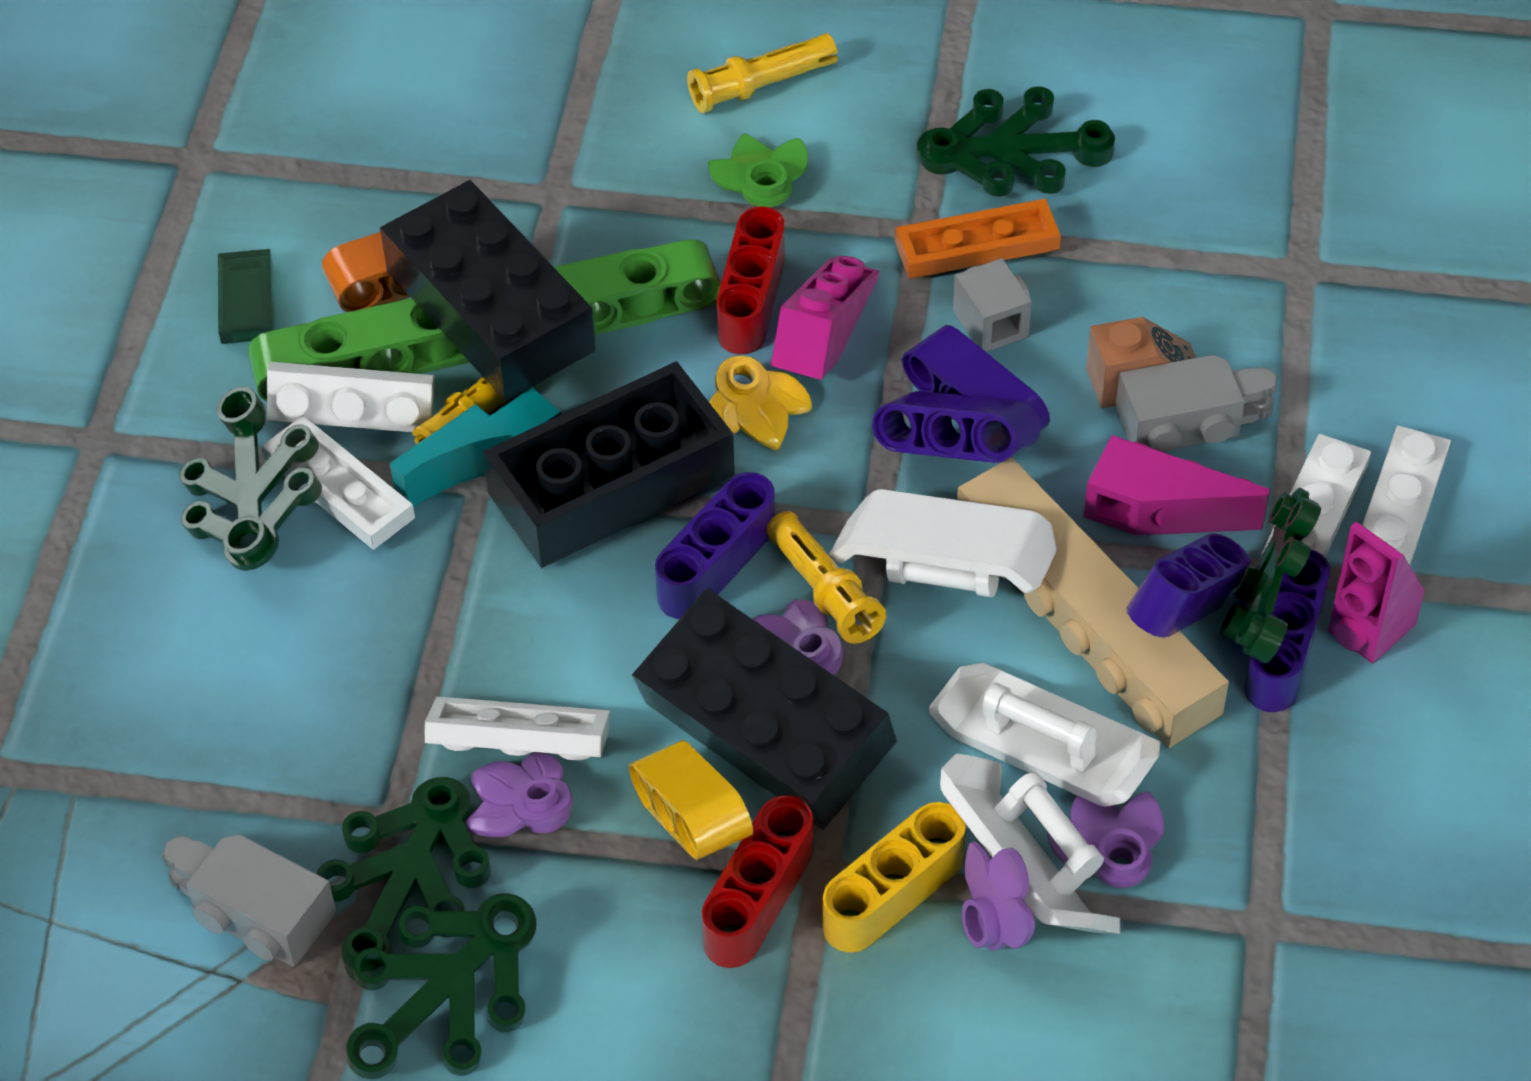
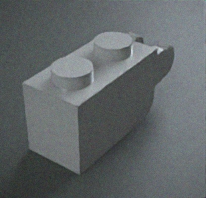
[1115,355,1278,453]
[162,834,337,968]

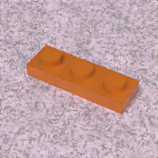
[895,198,1061,279]

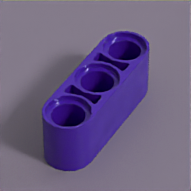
[901,325,1050,441]
[872,391,1041,463]
[655,472,775,619]
[1126,533,1251,638]
[1245,549,1330,712]

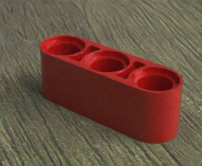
[717,206,785,354]
[702,795,813,968]

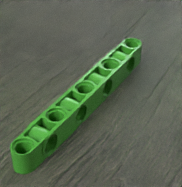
[248,239,721,401]

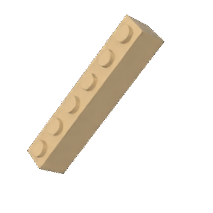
[957,457,1229,749]

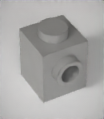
[953,258,1032,352]

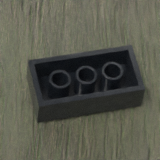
[380,180,596,401]
[482,361,735,568]
[632,588,897,830]

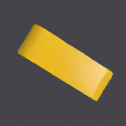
[629,740,753,861]
[823,802,966,953]

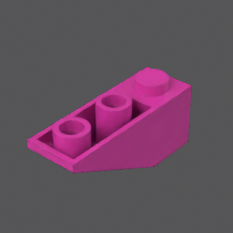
[771,256,880,380]
[1084,435,1270,535]
[1328,521,1425,664]

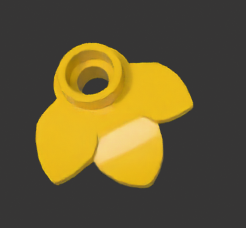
[709,355,812,451]

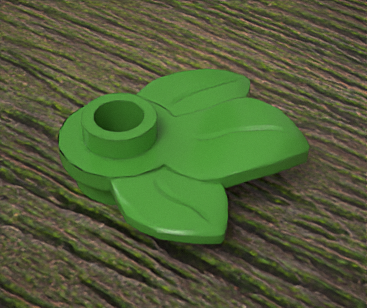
[708,133,808,207]

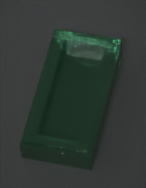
[218,249,274,344]

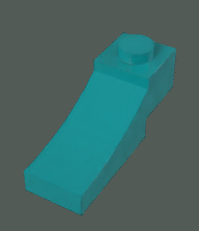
[390,387,561,508]

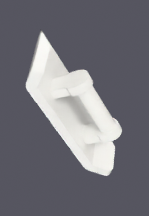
[829,489,1057,598]
[929,662,1161,807]
[940,753,1120,934]

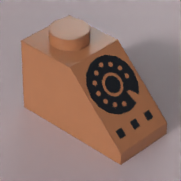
[1086,317,1196,409]

